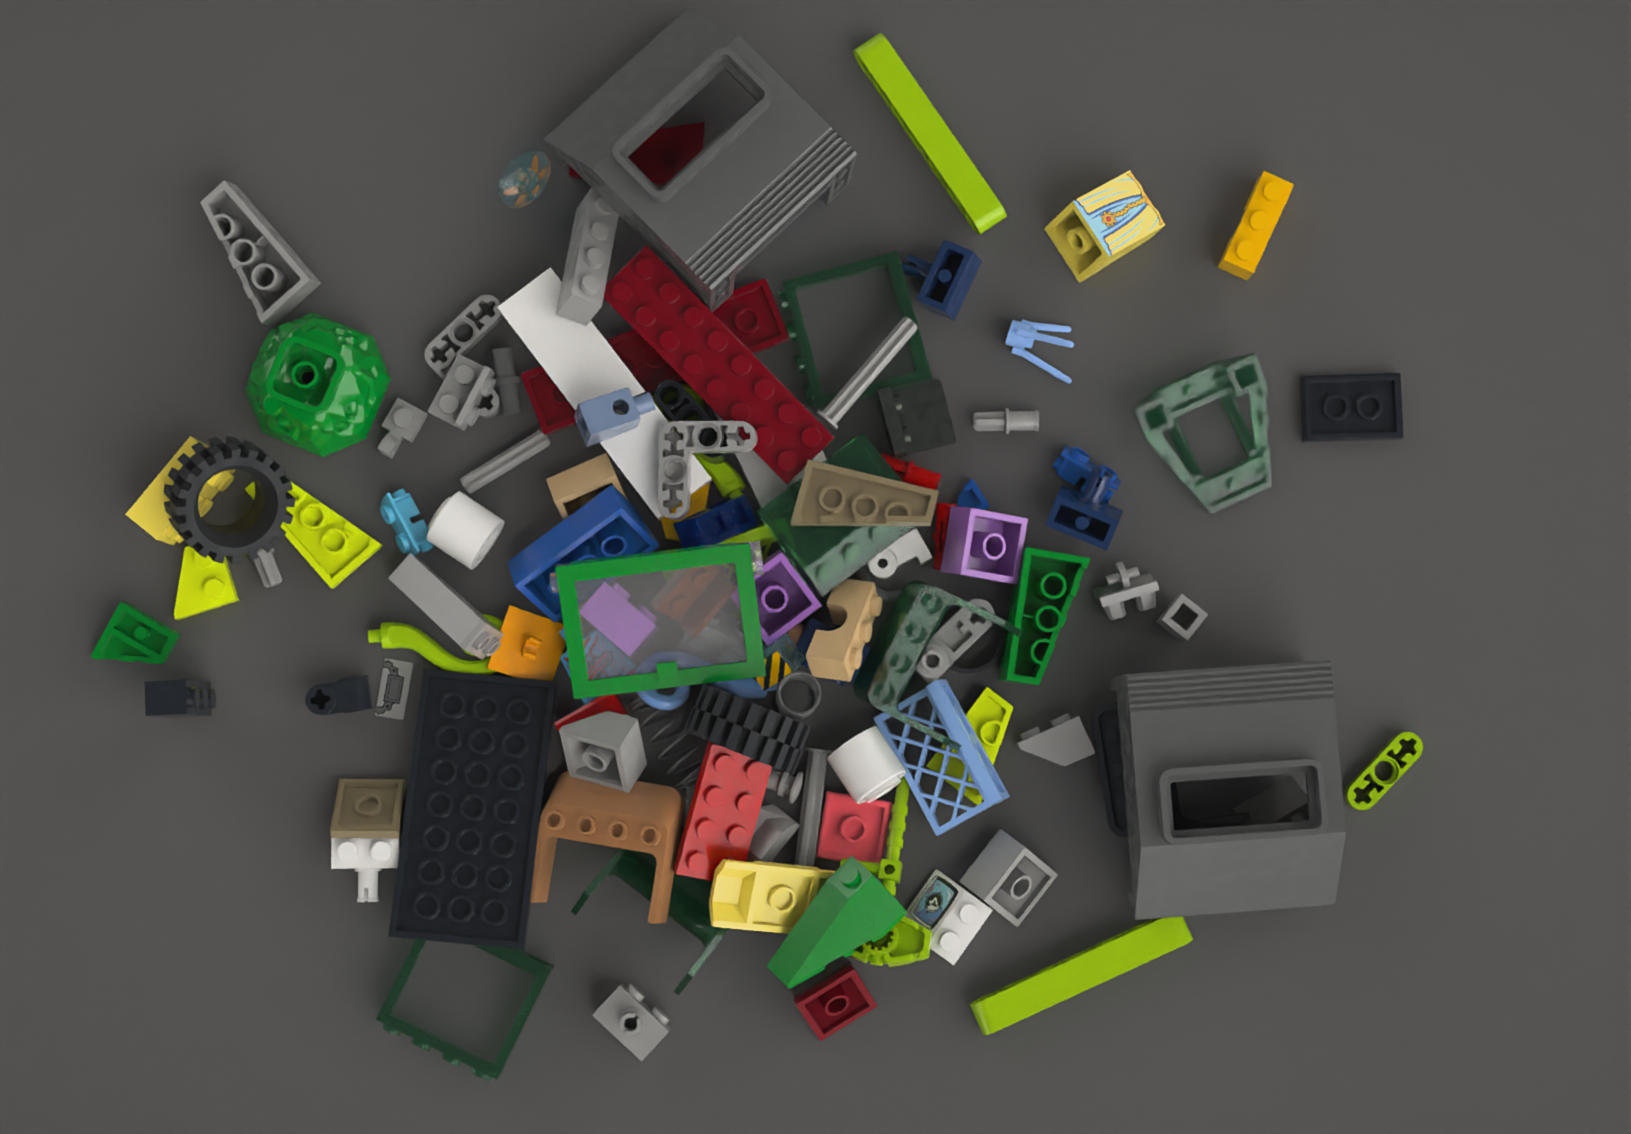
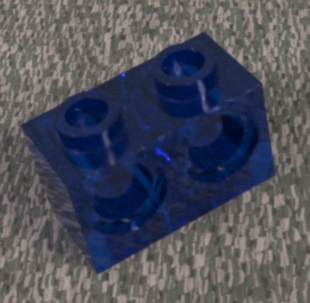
[673,494,758,548]

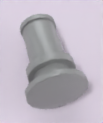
[766,769,803,804]

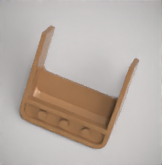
[531,771,685,924]

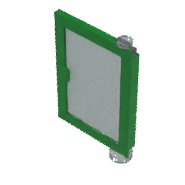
[550,541,766,699]

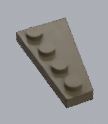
[791,459,939,526]

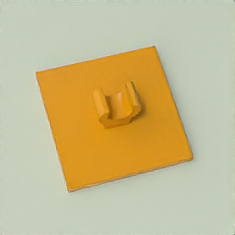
[486,605,566,681]

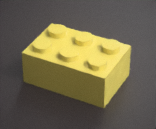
[125,436,236,546]

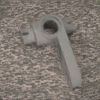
[907,599,995,684]

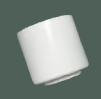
[426,491,505,570]
[827,726,906,804]

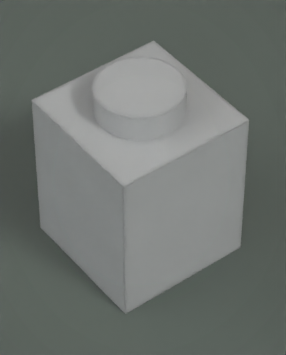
[1156,594,1208,642]

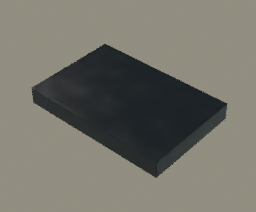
[1300,373,1404,443]

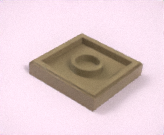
[330,779,407,839]

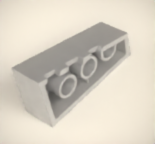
[200,180,321,327]

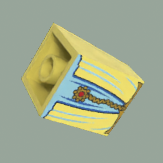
[1044,170,1165,283]

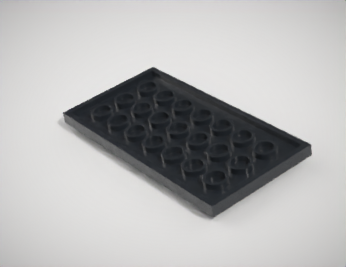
[388,669,557,950]

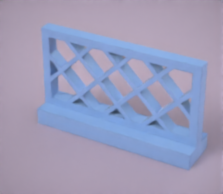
[873,679,1010,836]

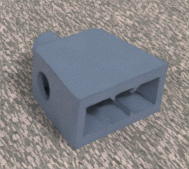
[574,388,655,448]

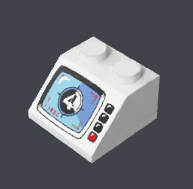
[905,869,993,965]

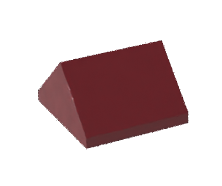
[793,961,877,1041]

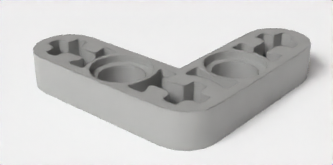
[424,294,503,418]
[657,421,758,520]

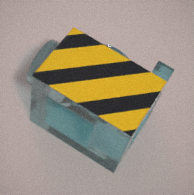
[753,633,805,691]

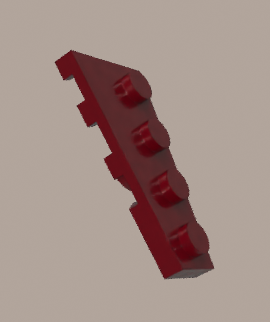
[569,122,705,186]

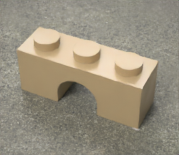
[806,578,882,682]

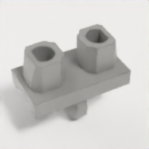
[1093,561,1159,620]

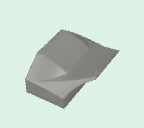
[746,804,800,862]

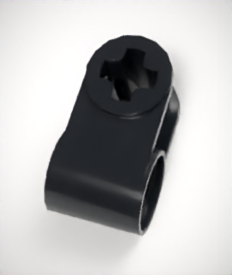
[305,675,373,715]

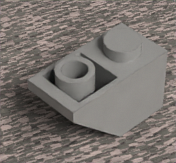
[1015,713,1095,766]

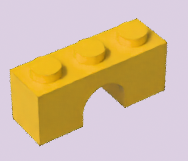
[1217,171,1294,281]

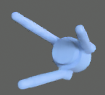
[1005,319,1074,384]

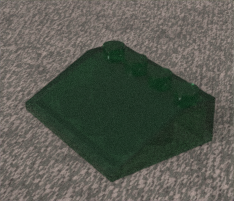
[756,433,915,597]

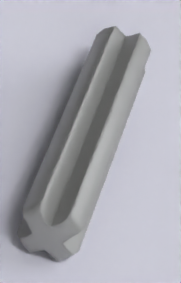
[460,430,551,493]

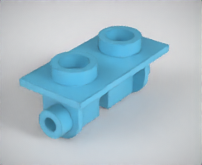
[380,489,434,556]

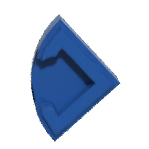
[957,479,990,510]

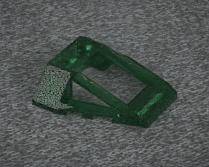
[1133,353,1271,514]

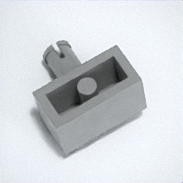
[592,982,671,1062]

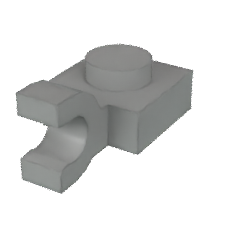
[377,398,428,459]

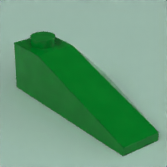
[767,856,908,989]

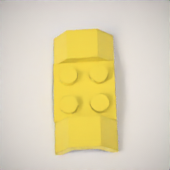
[709,859,836,934]

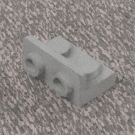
[428,353,496,431]

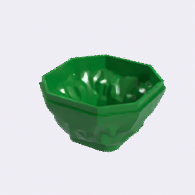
[244,312,391,457]

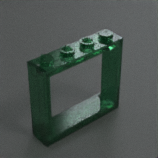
[778,251,932,412]
[376,940,555,1081]

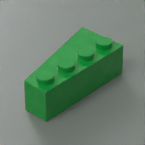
[998,547,1091,686]

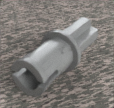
[973,408,1039,434]
[252,547,282,588]

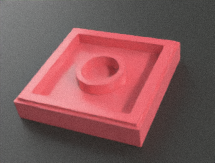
[815,791,893,863]

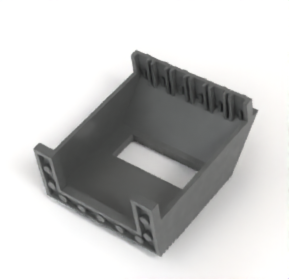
[544,9,857,313]
[1110,660,1346,920]

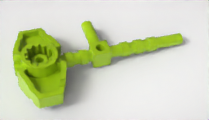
[840,776,932,967]

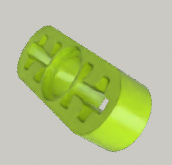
[1344,732,1423,810]

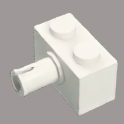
[331,833,402,902]

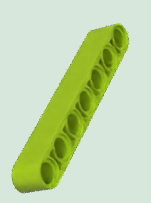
[853,33,1007,235]
[969,916,1193,1036]

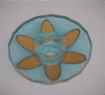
[498,150,551,209]

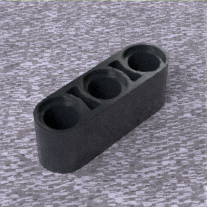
[654,380,730,464]

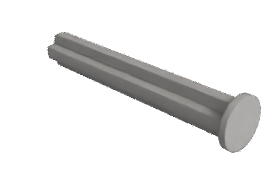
[816,316,917,430]
[794,747,832,867]

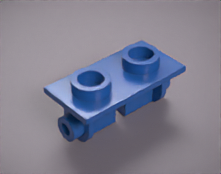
[1052,445,1121,503]

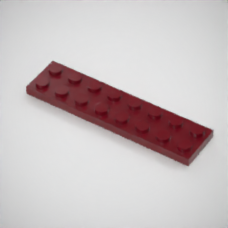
[604,245,835,484]
[520,278,790,436]

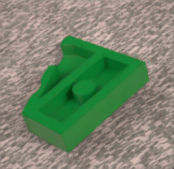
[90,601,181,664]

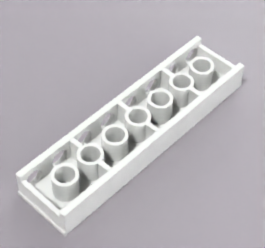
[497,267,712,520]

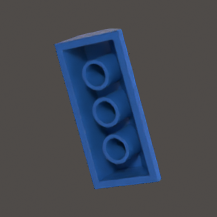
[507,485,660,623]

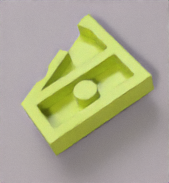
[174,546,239,620]

